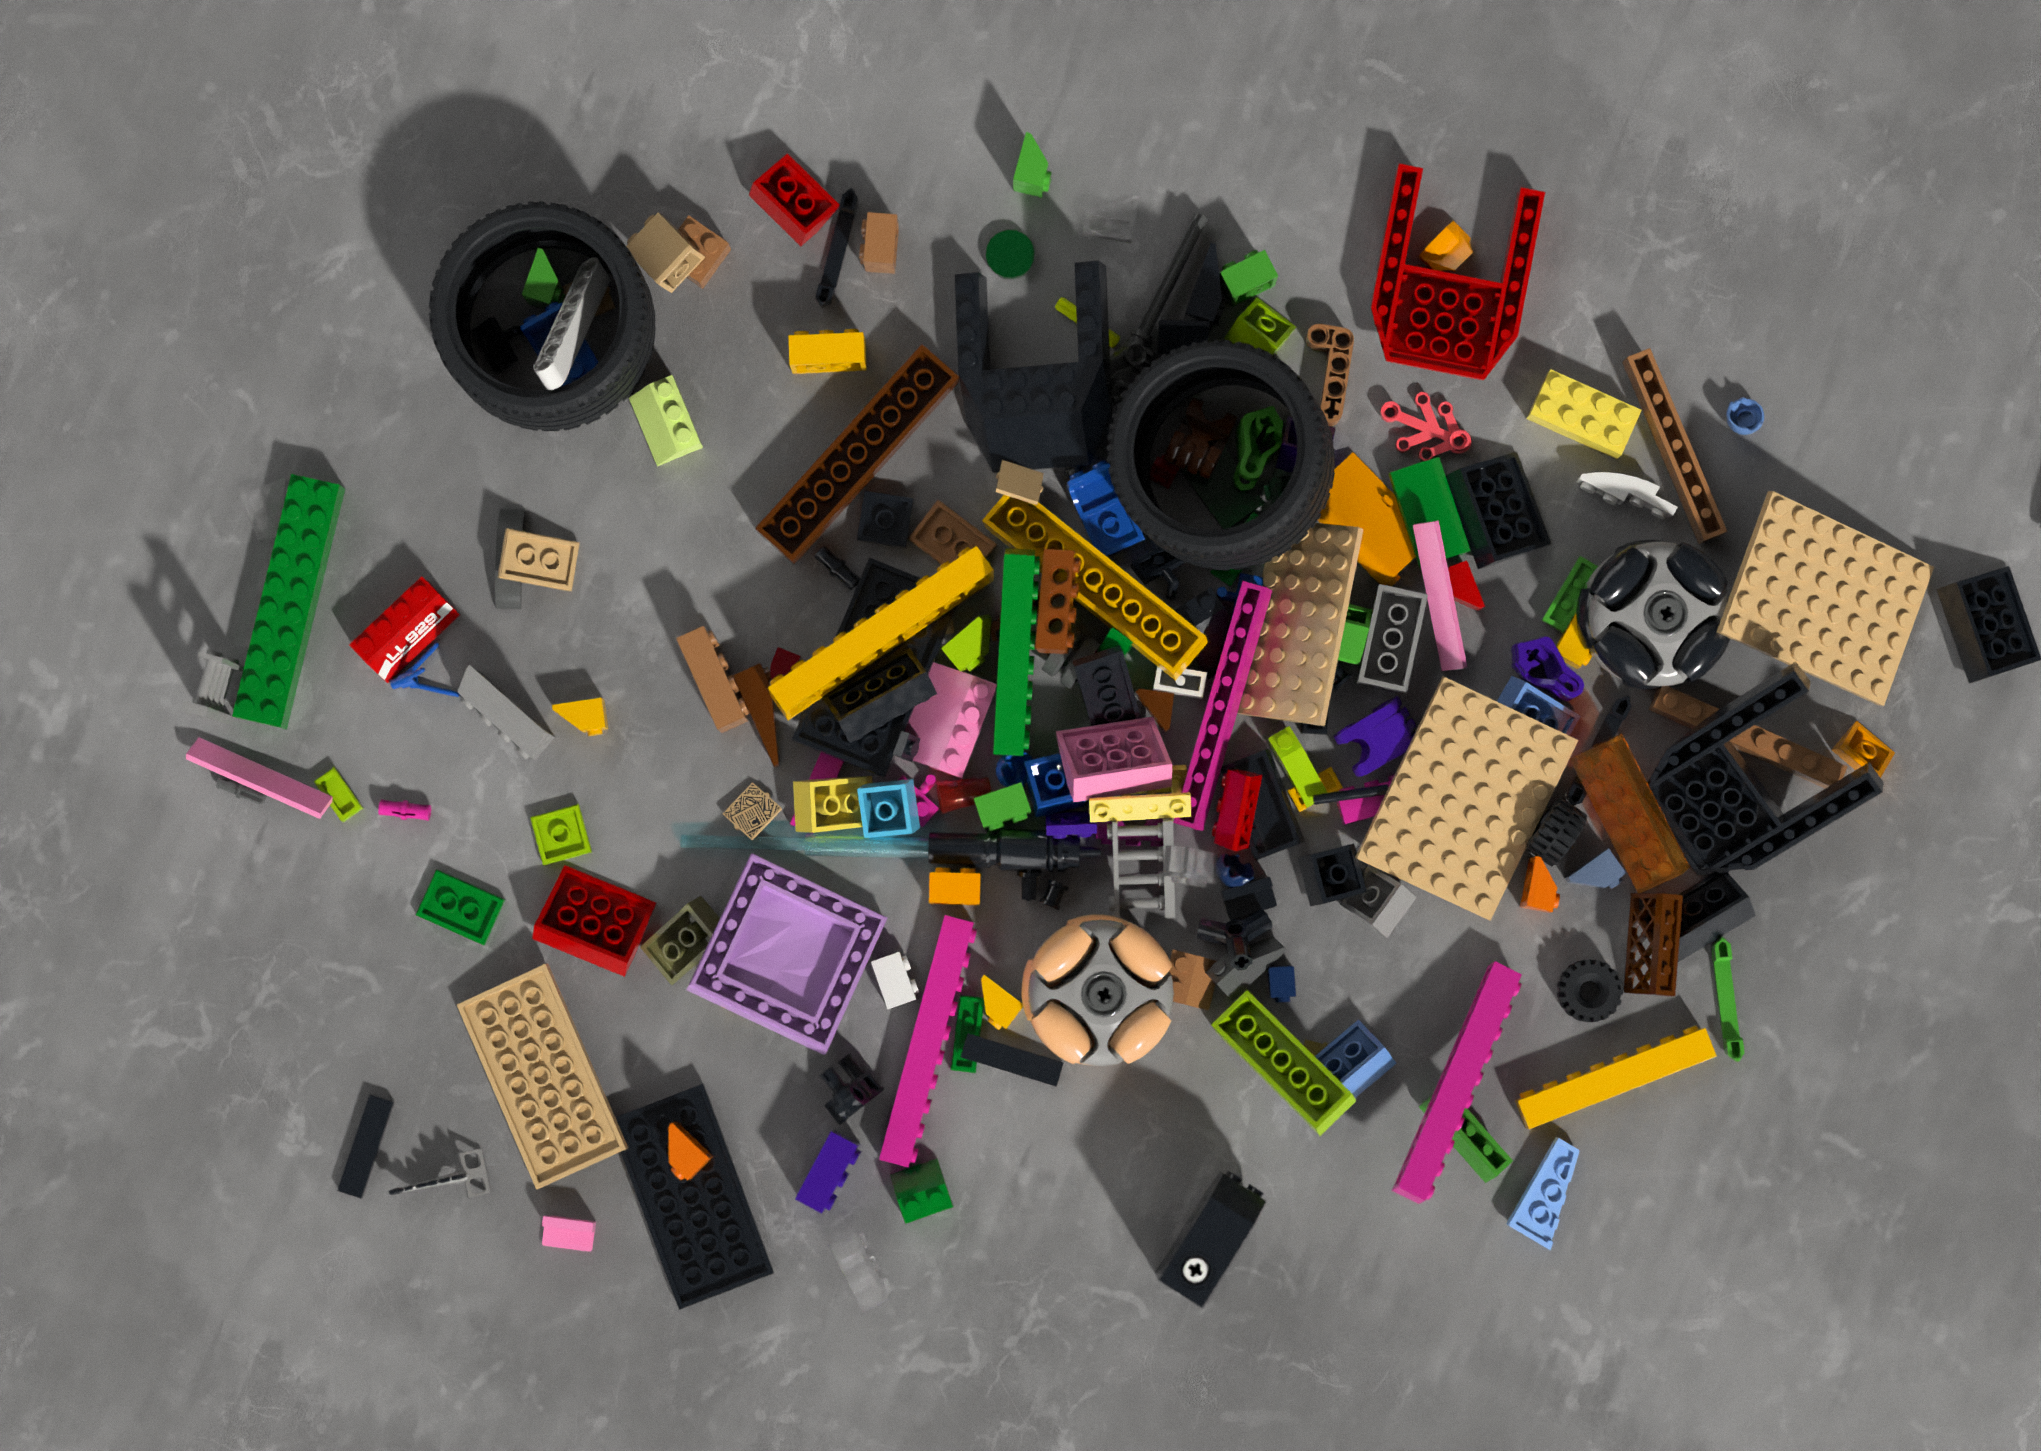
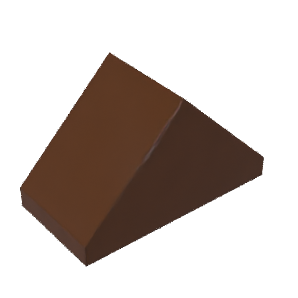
[1135,689,1174,733]

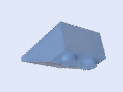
[1497,676,1581,736]

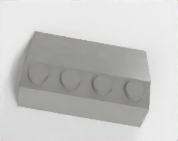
[458,665,555,759]

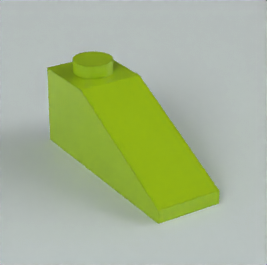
[1268,726,1328,808]

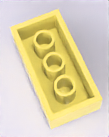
[1526,369,1642,459]

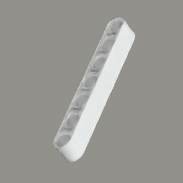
[533,257,610,390]

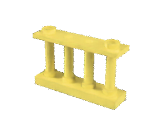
[1089,765,1191,822]

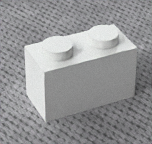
[1153,666,1207,700]
[871,952,919,1009]

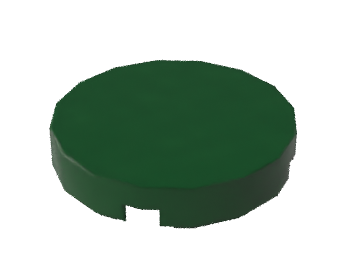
[986,230,1035,280]

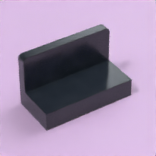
[1221,877,1277,920]

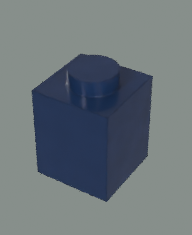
[1267,966,1296,1003]

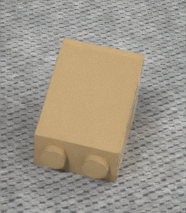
[626,212,705,293]

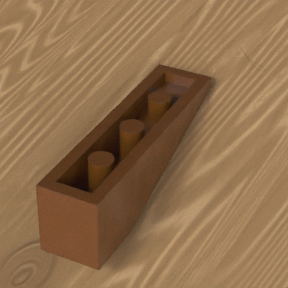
[733,663,780,768]

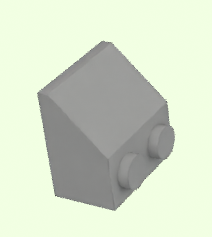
[1340,865,1417,938]

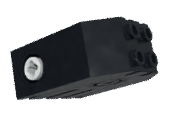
[1155,1170,1266,1308]

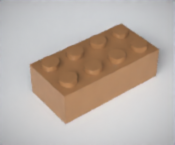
[676,626,750,733]

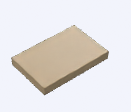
[497,528,580,592]

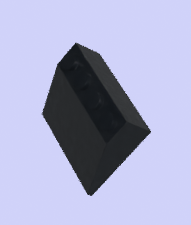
[1446,452,1551,570]
[1936,566,2041,684]

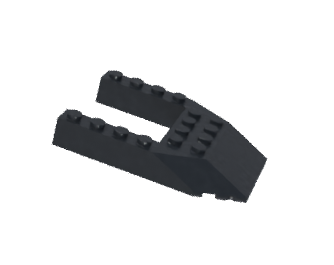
[954,260,1112,473]
[1640,662,1884,875]

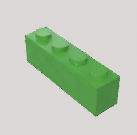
[1418,1093,1513,1183]

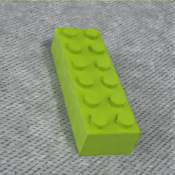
[1211,990,1356,1136]

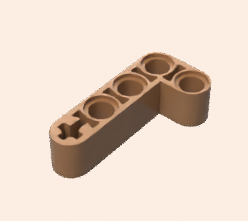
[1305,324,1354,426]

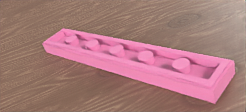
[1413,520,1467,671]
[186,737,332,819]

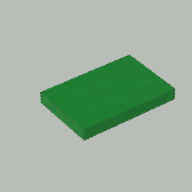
[416,869,505,946]

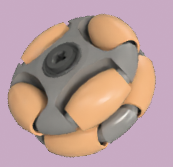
[1021,914,1174,1066]

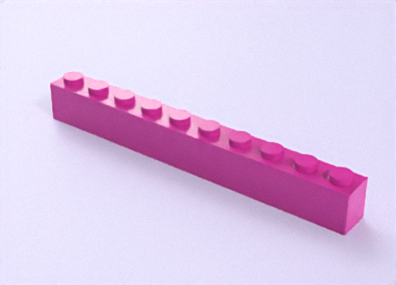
[1173,581,1272,831]
[879,915,978,1167]
[1391,961,1522,1204]

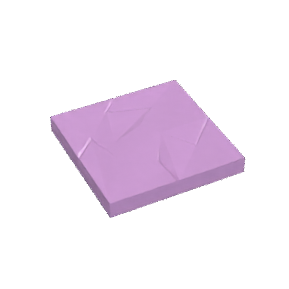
[686,853,887,1055]

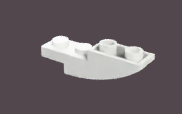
[1576,472,1677,520]

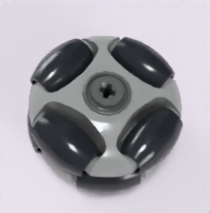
[1576,540,1730,690]

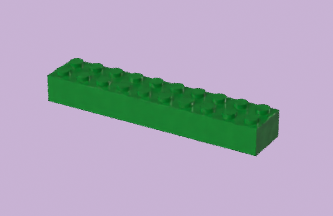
[232,474,345,730]

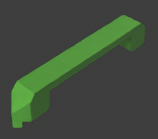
[1711,937,1745,1062]

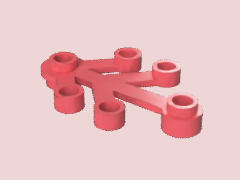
[1380,392,1471,462]

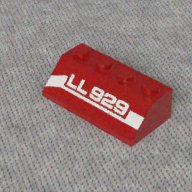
[349,576,460,683]

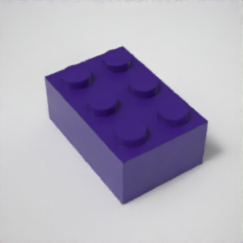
[795,1130,862,1214]

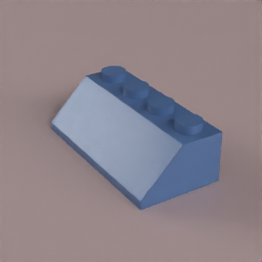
[1315,1019,1397,1098]

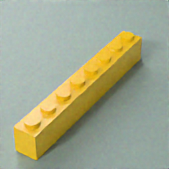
[1515,1025,1717,1129]

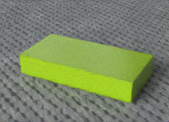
[313,767,363,822]

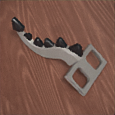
[389,1149,491,1198]

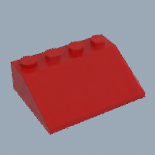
[532,865,657,977]

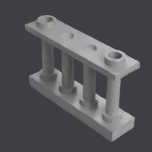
[182,649,244,725]
[1107,818,1175,918]

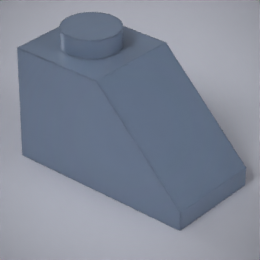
[1564,848,1626,889]

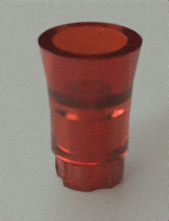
[936,777,992,814]

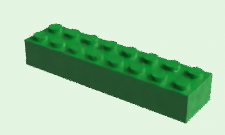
[993,548,1040,756]

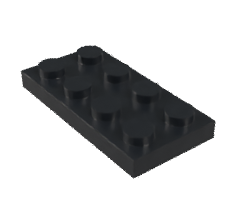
[1072,645,1141,726]

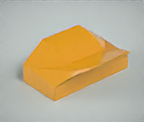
[1418,221,1473,271]

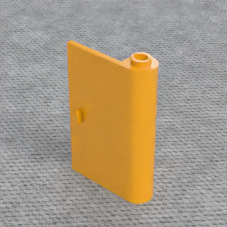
[1317,452,1416,587]

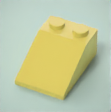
[793,776,872,833]

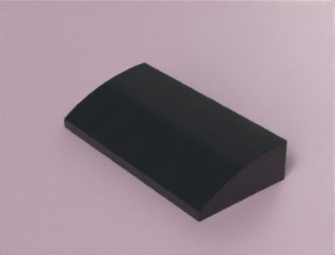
[1221,749,1305,861]

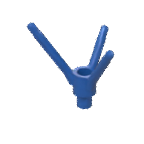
[390,642,460,697]

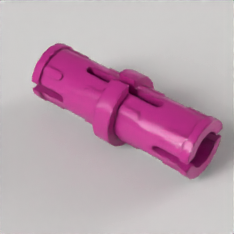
[378,799,431,821]

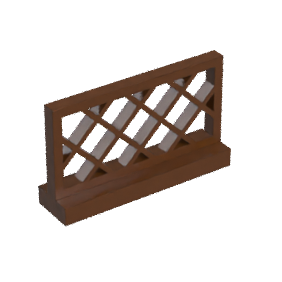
[1624,893,1683,997]

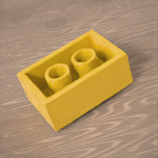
[788,329,867,374]

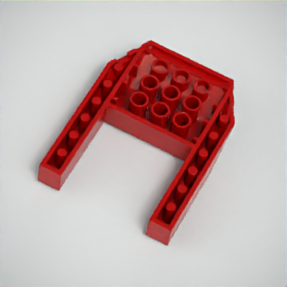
[1371,163,1545,381]

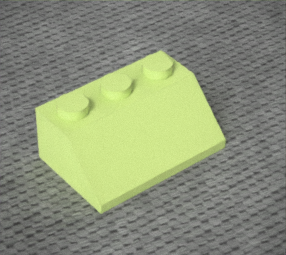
[629,375,703,466]

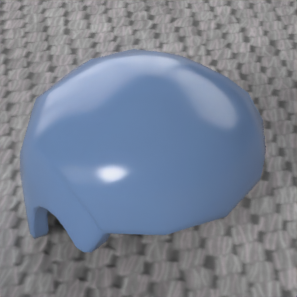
[1726,397,1765,435]

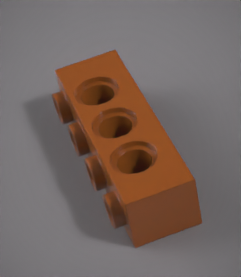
[1035,549,1081,655]

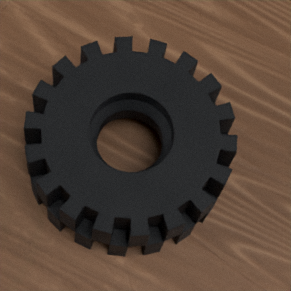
[1557,959,1623,1022]

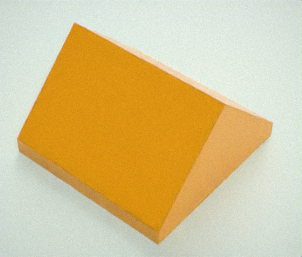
[1832,721,1895,778]

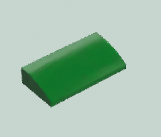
[1388,457,1471,568]

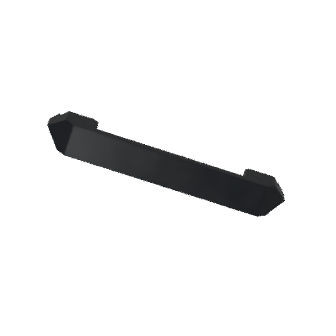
[815,188,859,308]
[1566,696,1632,805]

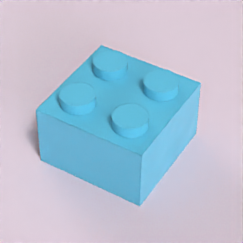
[857,779,920,838]

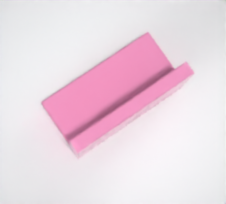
[542,1215,596,1252]

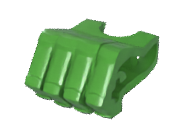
[1233,406,1283,492]

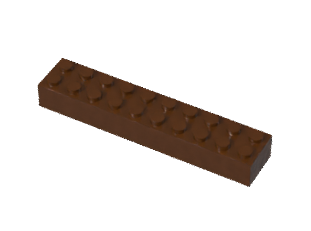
[755,344,960,565]

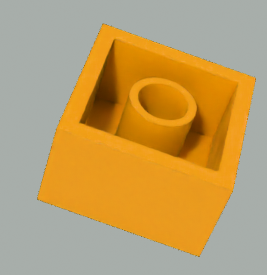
[929,868,981,905]

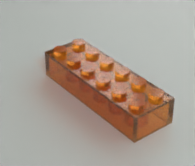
[1570,733,1690,894]

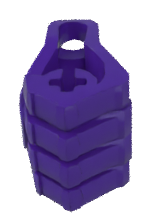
[1511,636,1584,702]
[1334,696,1417,777]

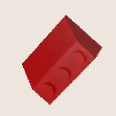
[749,153,840,247]
[1212,769,1262,851]

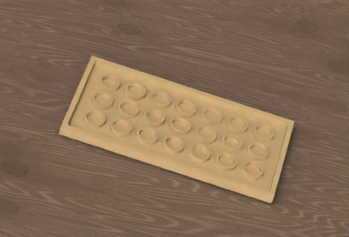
[1237,523,1364,726]
[457,963,628,1190]

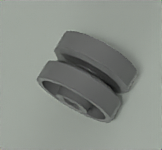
[1041,625,1101,689]

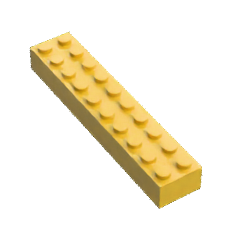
[982,495,1208,681]
[768,546,994,721]

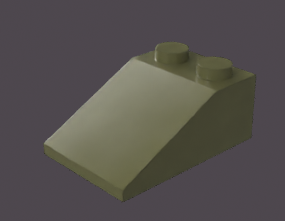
[640,895,720,986]

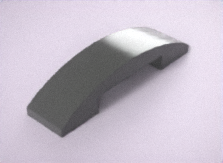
[495,509,525,609]

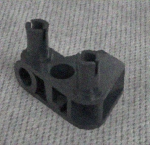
[820,1053,885,1125]

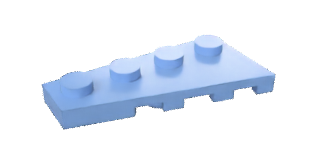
[1506,1137,1580,1250]

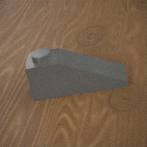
[1205,936,1287,1001]

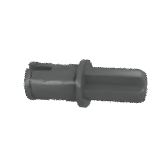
[216,775,267,805]

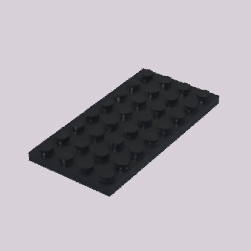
[792,557,958,778]
[615,1083,775,1310]

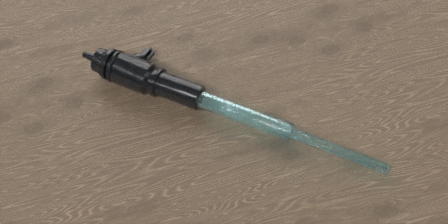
[680,829,1101,901]

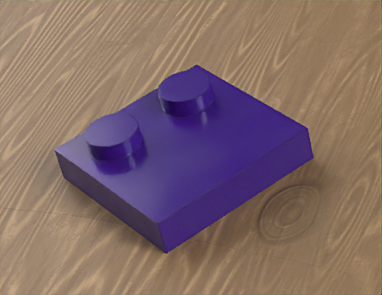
[1045,811,1097,839]

